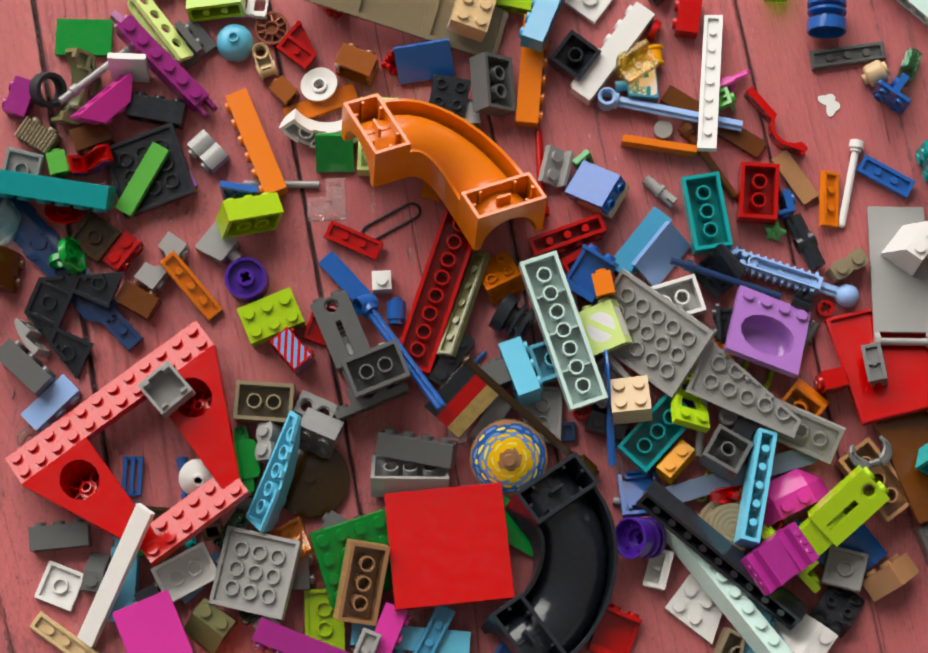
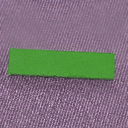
[115,142,170,217]

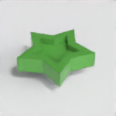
[765,222,787,242]

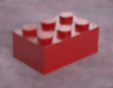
[736,161,780,225]

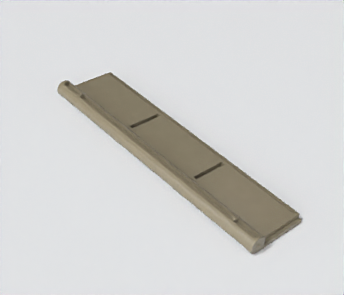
[304,0,509,56]

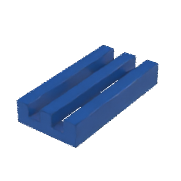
[122,456,144,496]

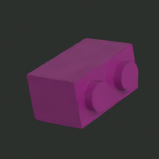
[2,76,35,121]

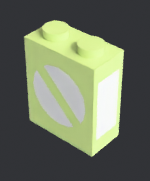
[578,297,633,357]

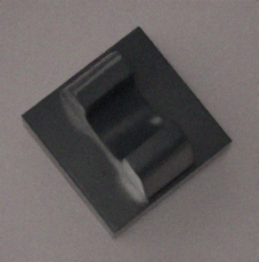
[791,287,814,312]

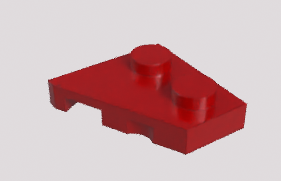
[276,20,317,71]

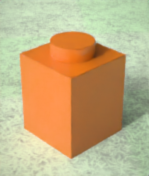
[591,268,617,300]

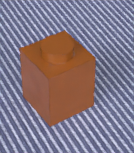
[269,75,300,107]

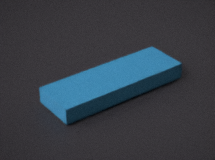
[413,606,456,653]

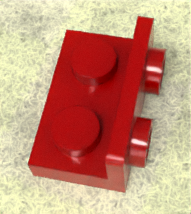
[101,230,144,272]

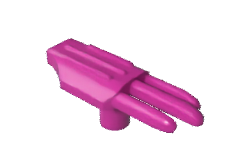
[720,70,751,93]

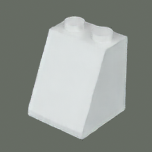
[881,221,928,276]

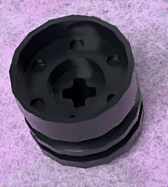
[488,292,535,338]

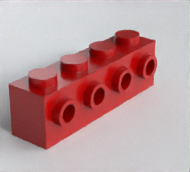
[528,213,607,258]

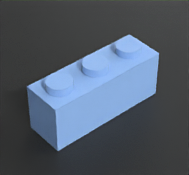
[20,374,82,433]

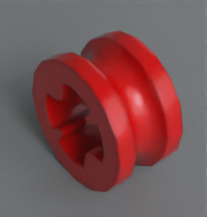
[815,300,834,318]
[573,406,590,421]

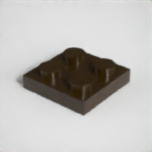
[70,211,122,264]

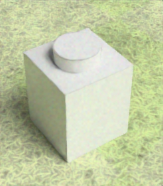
[372,270,392,294]

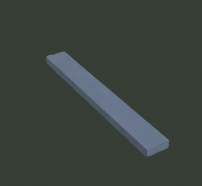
[665,449,817,503]

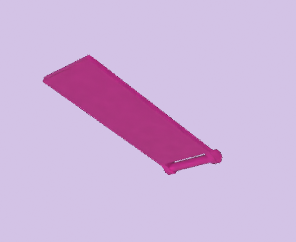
[112,590,193,653]

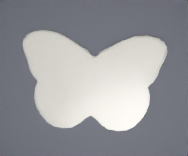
[818,94,840,117]

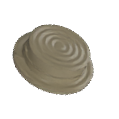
[699,499,762,555]

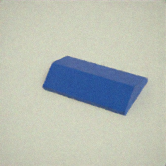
[808,516,888,572]

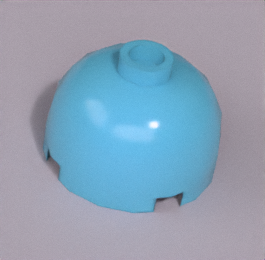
[217,24,254,62]

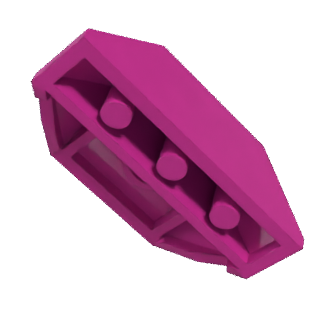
[70,72,133,125]
[763,468,829,527]

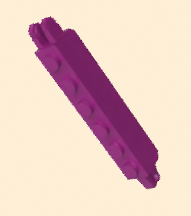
[110,10,218,119]

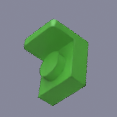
[719,87,737,111]

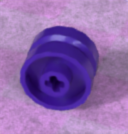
[224,257,269,304]

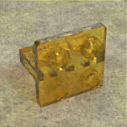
[615,39,660,85]

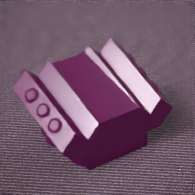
[741,522,819,596]

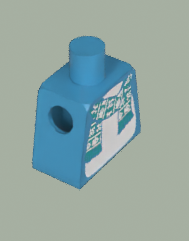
[615,63,659,103]

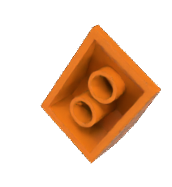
[760,378,829,450]

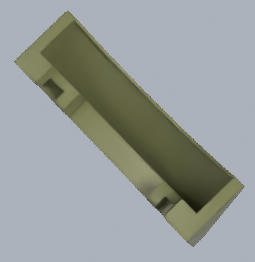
[51,47,102,126]

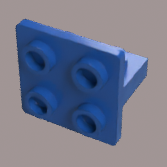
[871,73,912,114]

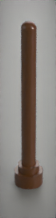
[678,122,738,200]

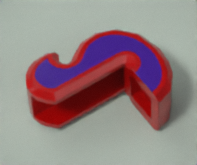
[66,144,114,176]

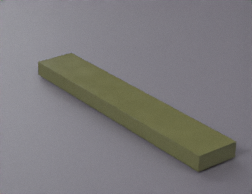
[437,252,491,358]

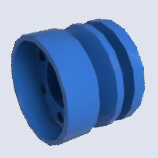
[807,0,847,39]

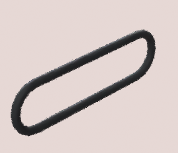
[361,202,421,240]

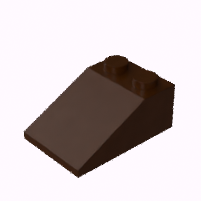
[0,245,25,294]

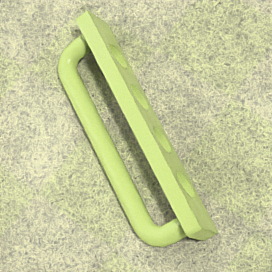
[128,0,194,64]

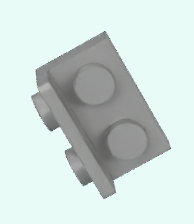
[538,145,574,189]

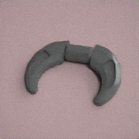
[849,436,892,470]

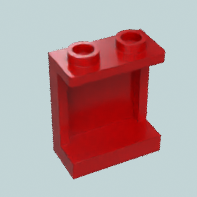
[587,603,642,653]

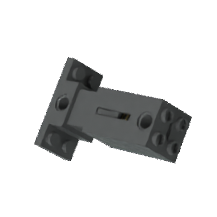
[310,289,409,422]

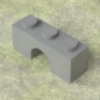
[134,231,189,293]

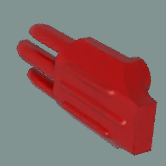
[710,485,743,504]

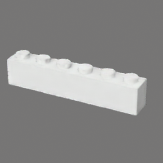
[570,2,655,106]

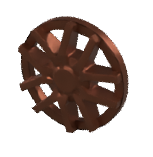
[254,11,289,46]

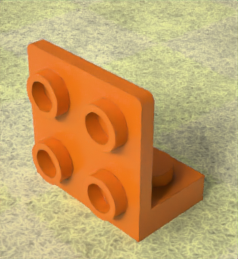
[482,251,526,305]

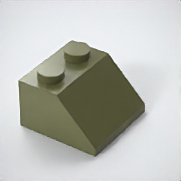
[184,597,238,653]

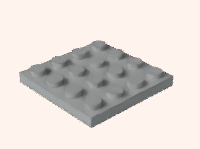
[208,526,303,620]

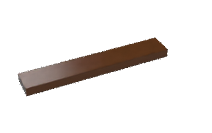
[660,85,767,159]

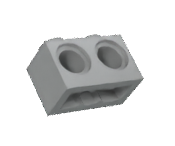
[293,390,339,420]

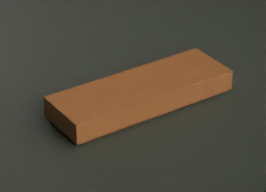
[771,149,819,206]

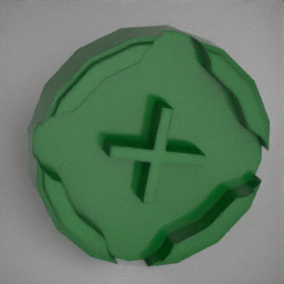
[49,237,87,275]

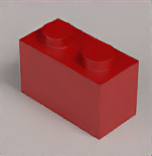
[671,0,702,39]
[813,366,849,395]

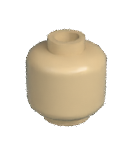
[861,60,890,87]

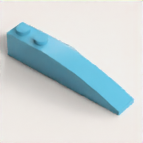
[245,410,301,532]

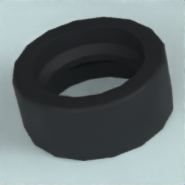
[29,72,67,108]

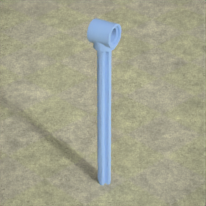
[597,87,743,132]

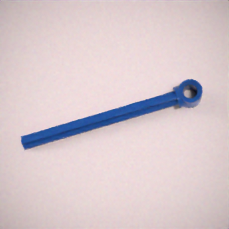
[352,293,446,412]

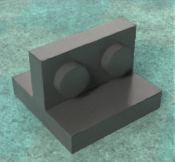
[172,20,217,69]

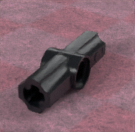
[785,213,826,271]

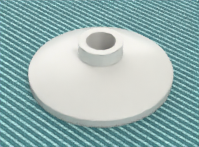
[300,67,338,102]
[179,459,213,495]

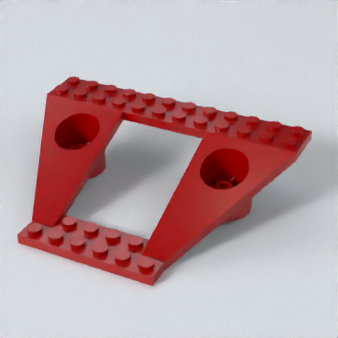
[5,320,251,566]

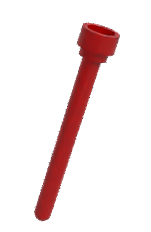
[535,129,550,217]

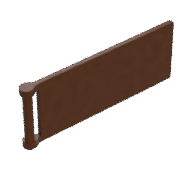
[874,410,928,524]

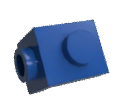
[777,189,796,220]

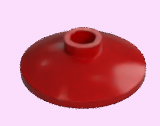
[44,201,83,224]

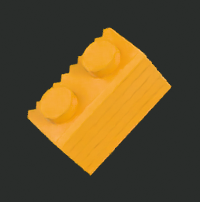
[656,439,695,485]

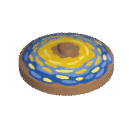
[470,419,548,497]

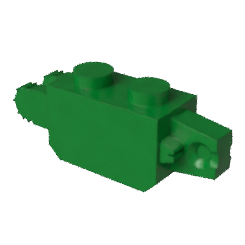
[234,426,262,496]

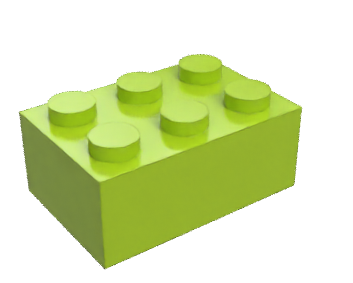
[216,192,284,239]
[237,287,306,348]

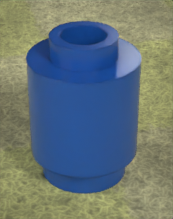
[387,297,406,326]

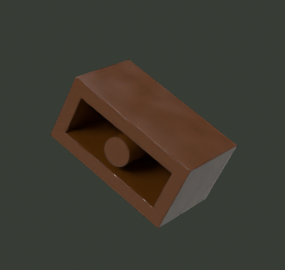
[69,124,115,156]
[114,280,162,322]

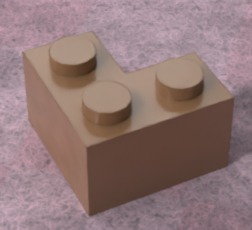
[862,552,919,602]

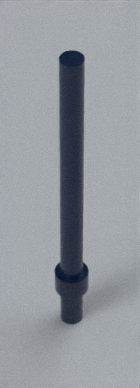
[670,257,782,300]

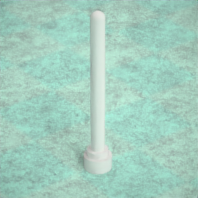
[838,139,865,228]

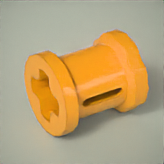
[646,44,665,67]

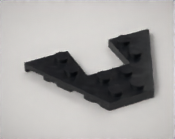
[24,272,125,379]

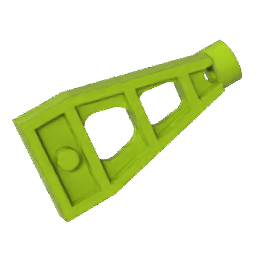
[671,369,710,433]

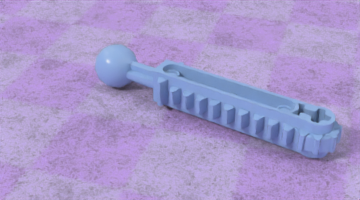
[731,248,859,308]

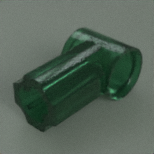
[895,48,922,88]

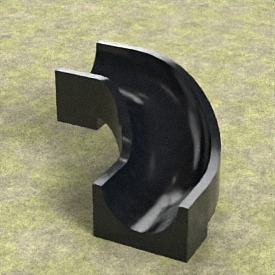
[481,452,618,653]

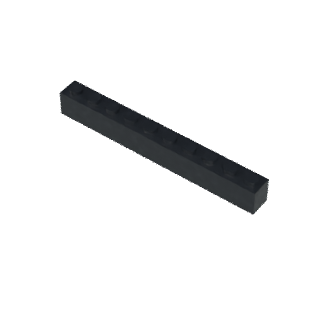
[636,480,809,631]

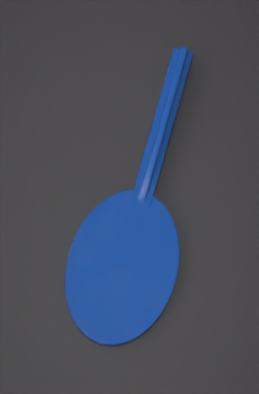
[603,350,616,466]

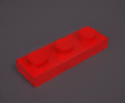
[324,220,384,261]

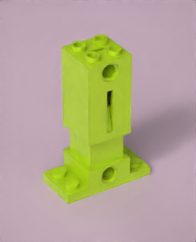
[761,465,890,593]

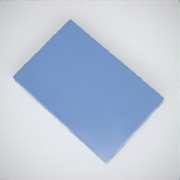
[631,220,691,286]

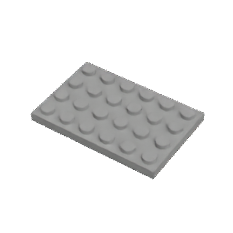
[609,268,716,398]

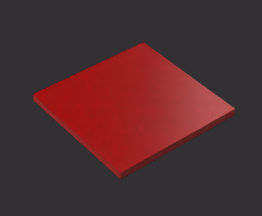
[824,308,928,426]
[384,482,515,611]

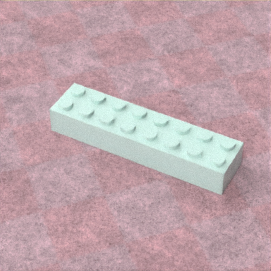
[518,250,608,412]

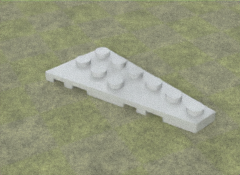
[664,573,722,645]

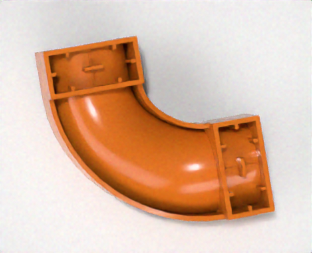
[341,93,547,251]

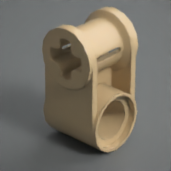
[252,43,279,81]

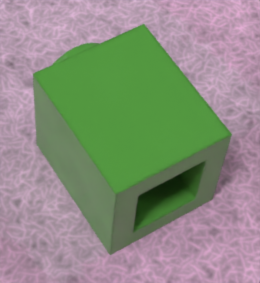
[45,148,71,178]

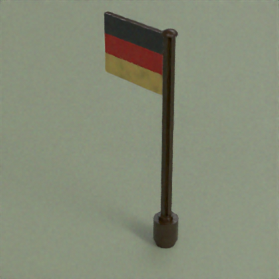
[424,355,600,478]

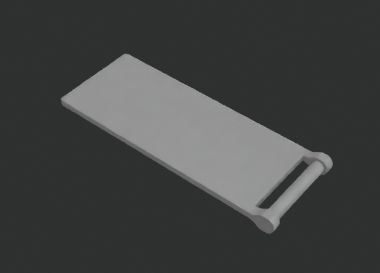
[867,206,928,348]

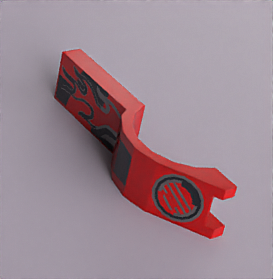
[744,86,808,157]

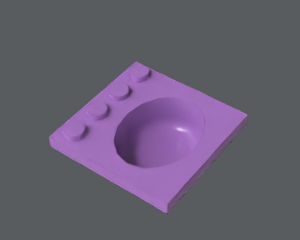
[724,285,811,378]

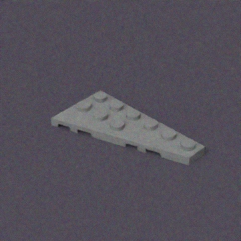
[685,340,801,438]

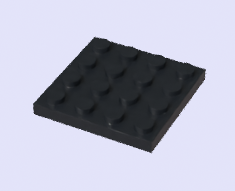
[107,122,197,219]

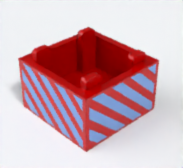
[269,327,315,377]

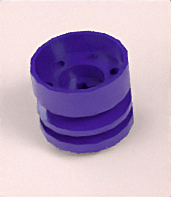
[615,517,666,559]

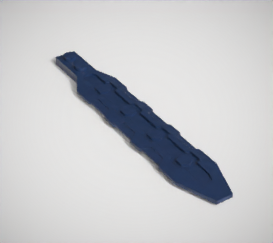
[0,196,144,352]

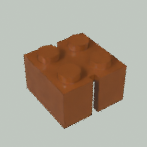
[334,42,379,88]

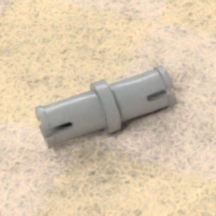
[642,175,678,208]

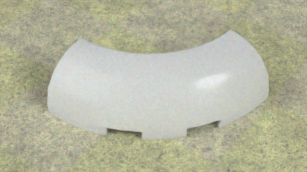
[279,108,358,148]

